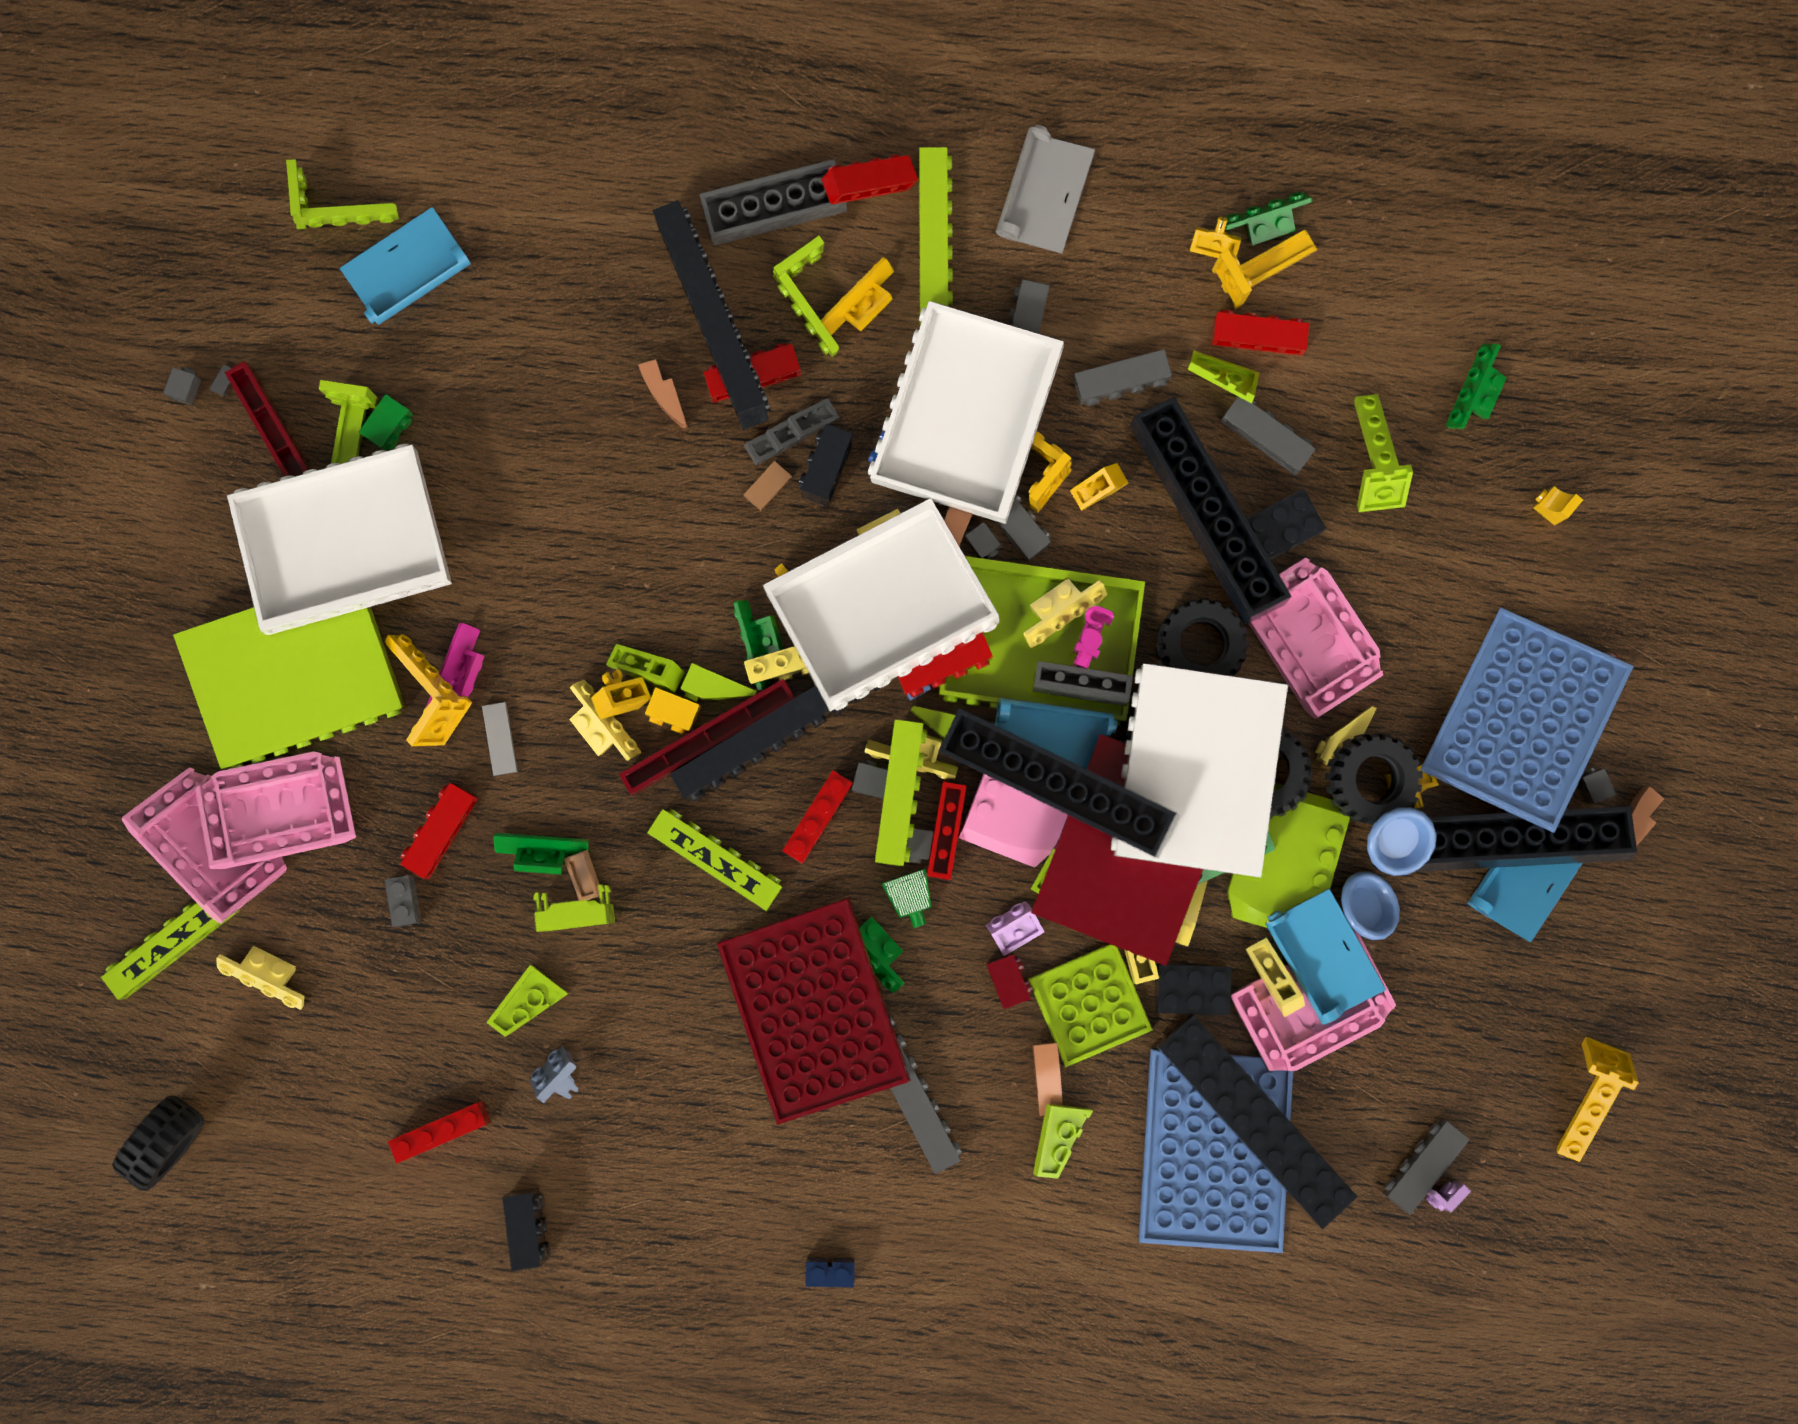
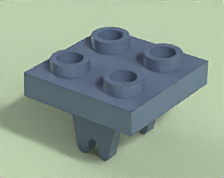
[529,1046,578,1103]

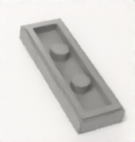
[482,702,518,776]

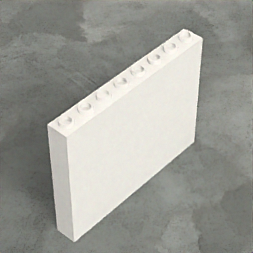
[868,301,1064,524]
[227,444,452,635]
[763,498,999,711]
[1111,664,1288,877]

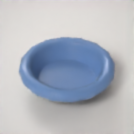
[1367,807,1436,876]
[1341,871,1400,940]

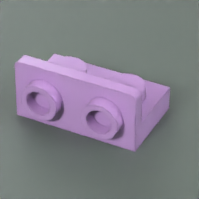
[986,902,1044,956]
[1426,1181,1471,1212]

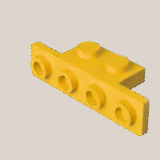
[820,257,894,335]

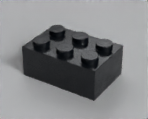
[798,424,853,507]
[1247,489,1327,560]
[1155,964,1231,1015]
[502,1187,551,1271]

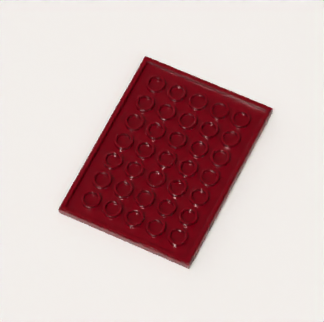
[1031,734,1203,966]
[717,898,911,1125]

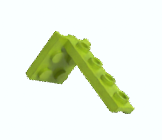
[286,159,399,229]
[772,236,839,357]
[319,380,380,464]
[1354,394,1413,512]

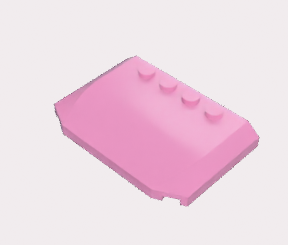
[1248,558,1383,719]
[195,752,356,869]
[122,767,287,923]
[958,774,1068,867]
[1230,930,1396,1071]

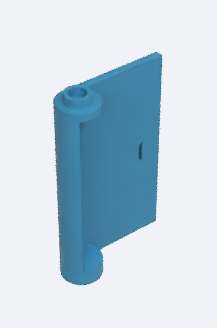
[340,207,471,325]
[995,698,1117,769]
[1468,863,1583,943]
[1265,889,1386,1025]

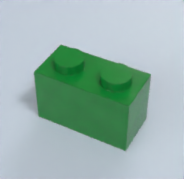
[359,394,413,452]

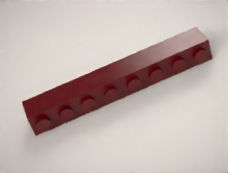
[224,361,311,477]
[618,679,795,796]

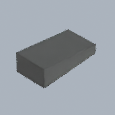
[210,364,231,397]

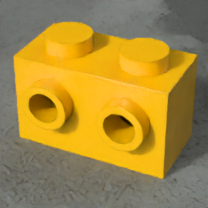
[645,687,701,735]

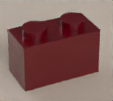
[986,954,1033,1009]

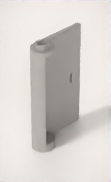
[996,125,1095,253]

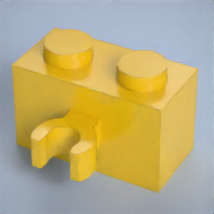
[591,669,651,719]

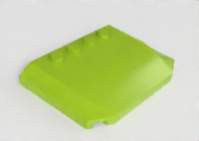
[1227,782,1350,928]

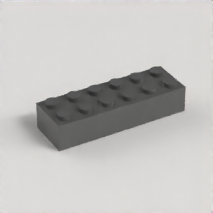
[699,159,847,246]

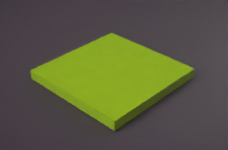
[1028,944,1153,1067]

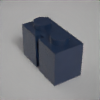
[805,1257,855,1288]

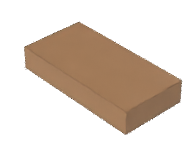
[743,461,792,511]
[564,850,600,901]

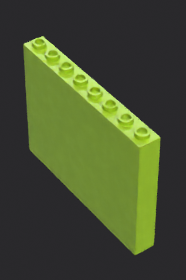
[939,556,1145,726]
[173,607,406,770]

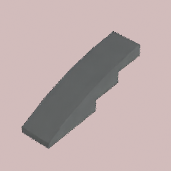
[744,398,839,466]

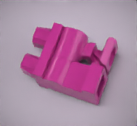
[1072,606,1114,669]

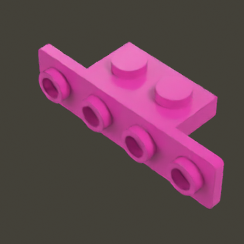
[426,622,484,707]

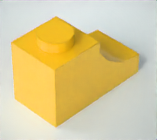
[1070,463,1129,510]
[1533,486,1583,526]

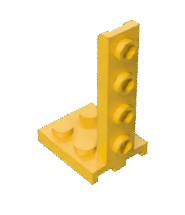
[1212,230,1317,309]
[1028,431,1072,513]
[385,634,472,746]
[1557,1037,1638,1162]

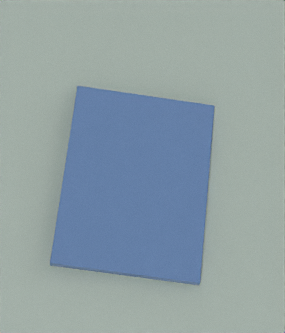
[1420,607,1634,833]
[1138,1049,1293,1253]

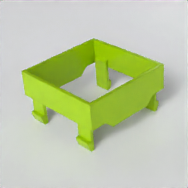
[534,885,615,932]

